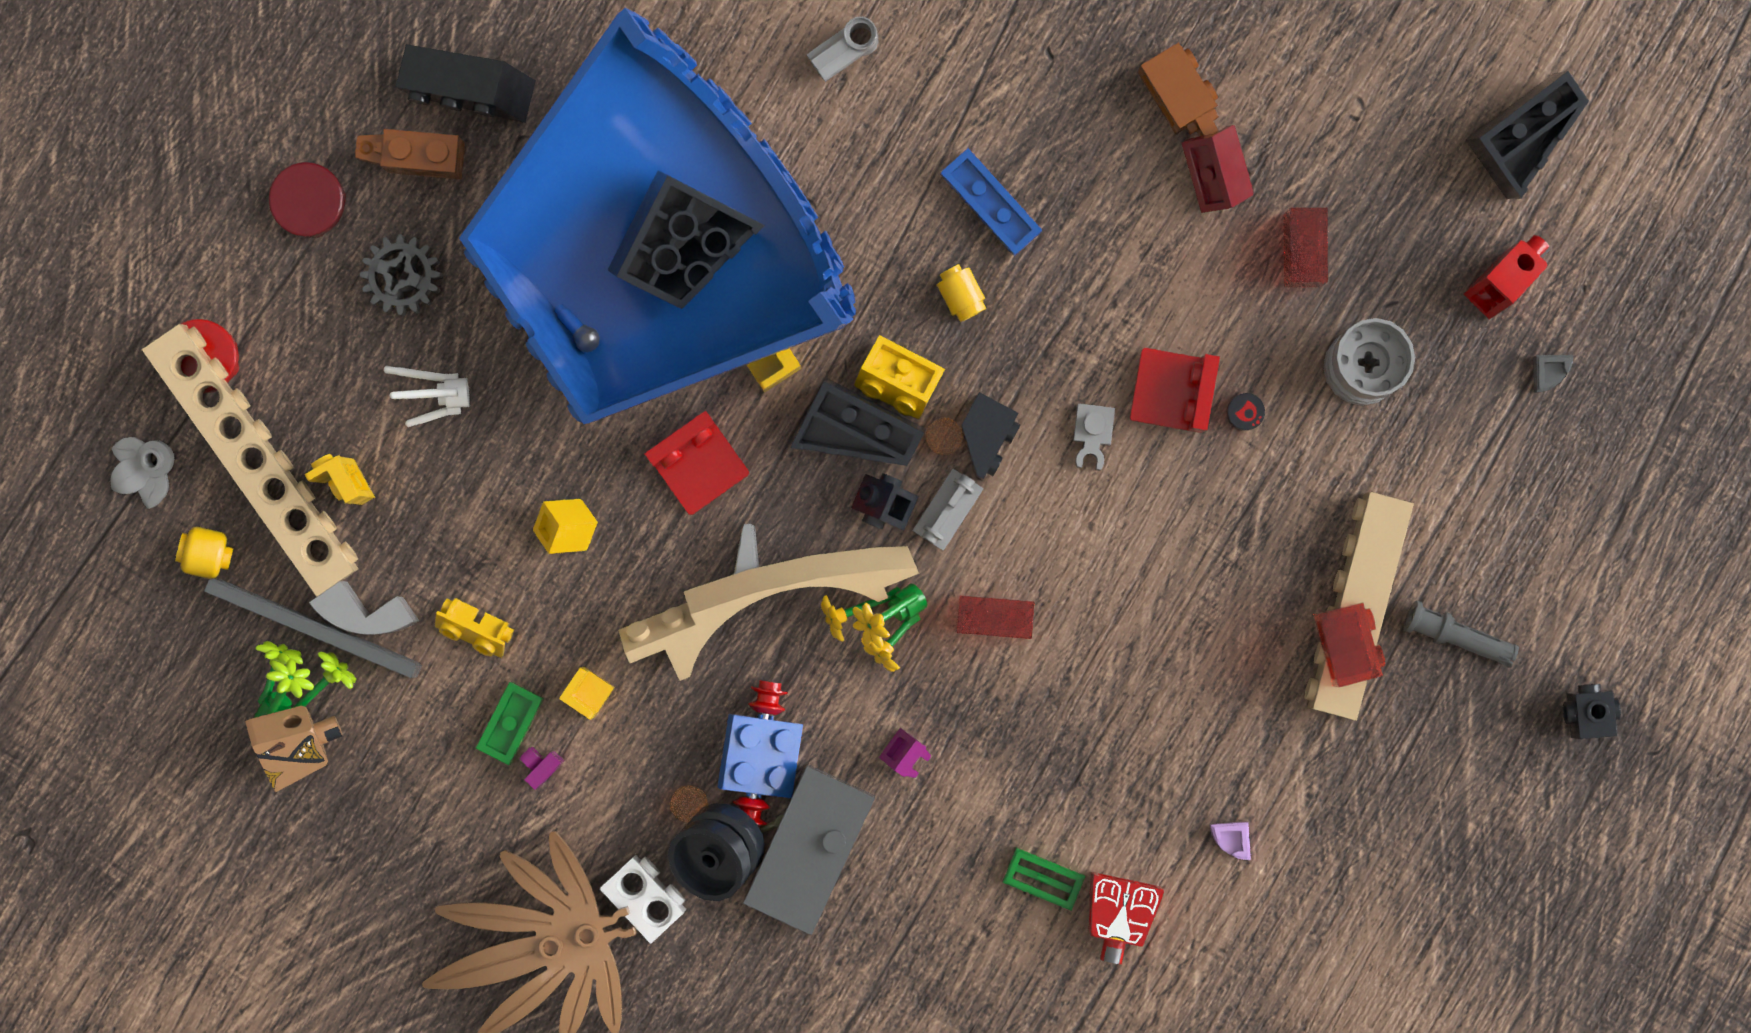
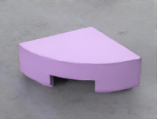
[1210,822,1251,860]

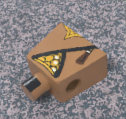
[245,706,343,792]

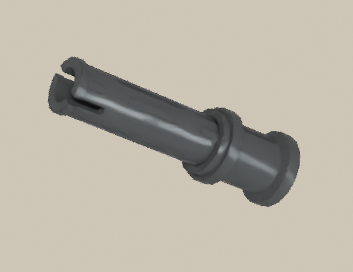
[1403,600,1519,668]

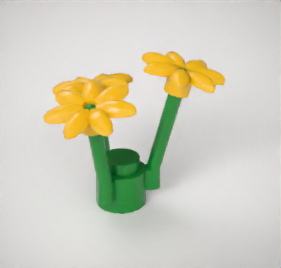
[821,583,928,672]

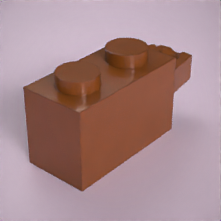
[1137,42,1219,136]
[355,129,465,180]

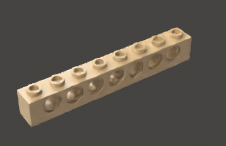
[142,324,358,597]

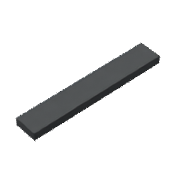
[204,578,422,678]

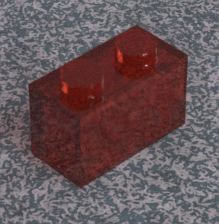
[1284,208,1328,287]
[955,596,1035,639]
[1313,602,1386,688]

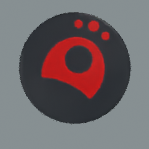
[1226,393,1265,431]

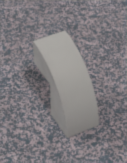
[309,581,419,634]

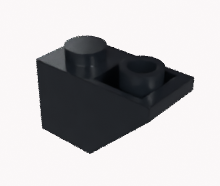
[961,392,1021,481]

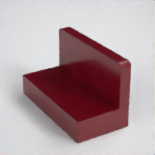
[1181,125,1254,213]

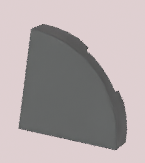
[1533,355,1573,393]

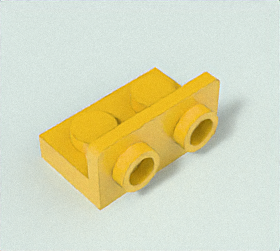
[854,335,945,419]
[305,454,375,505]

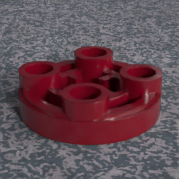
[269,162,346,238]

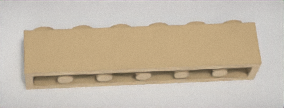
[1304,492,1414,721]

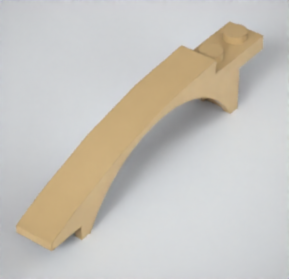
[619,546,919,681]

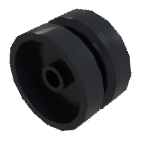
[668,803,765,901]

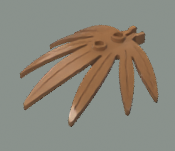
[422,831,637,1033]

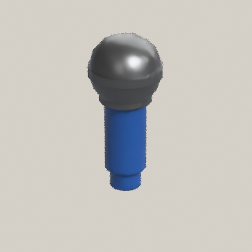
[554,304,600,352]

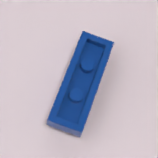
[940,148,1042,257]

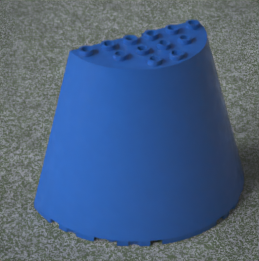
[459,8,856,424]

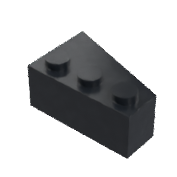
[395,44,536,123]
[1466,71,1589,200]
[790,379,926,466]

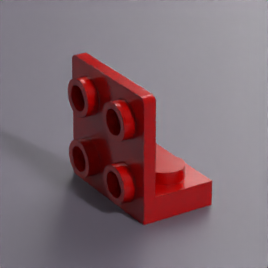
[1130,348,1220,433]
[644,410,749,515]

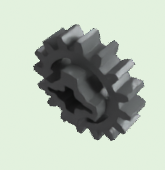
[360,234,443,316]

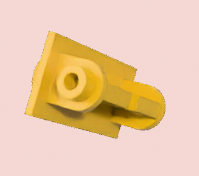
[435,598,514,658]

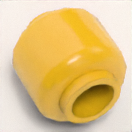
[175,527,233,579]

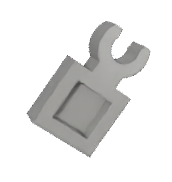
[1073,404,1115,470]

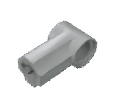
[806,16,879,82]

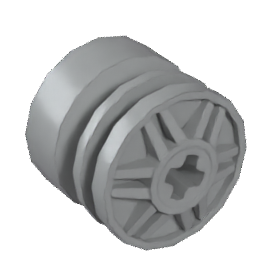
[1323,318,1415,406]

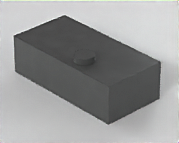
[743,764,875,935]

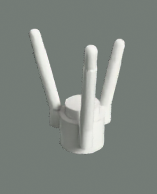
[384,366,470,427]

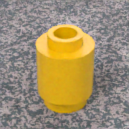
[937,264,986,323]

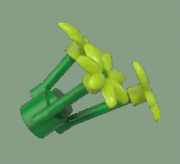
[254,641,356,718]

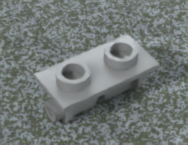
[912,469,984,551]

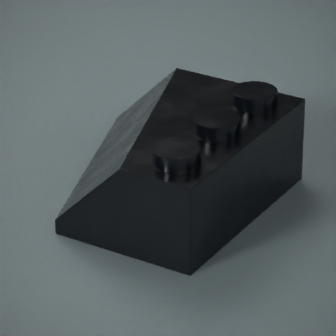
[608,170,765,309]

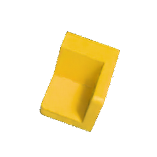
[746,348,802,393]
[533,499,598,554]
[559,667,615,720]

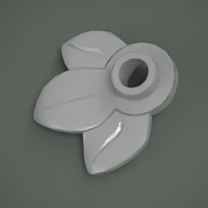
[110,437,174,509]

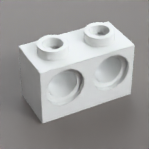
[600,855,686,944]

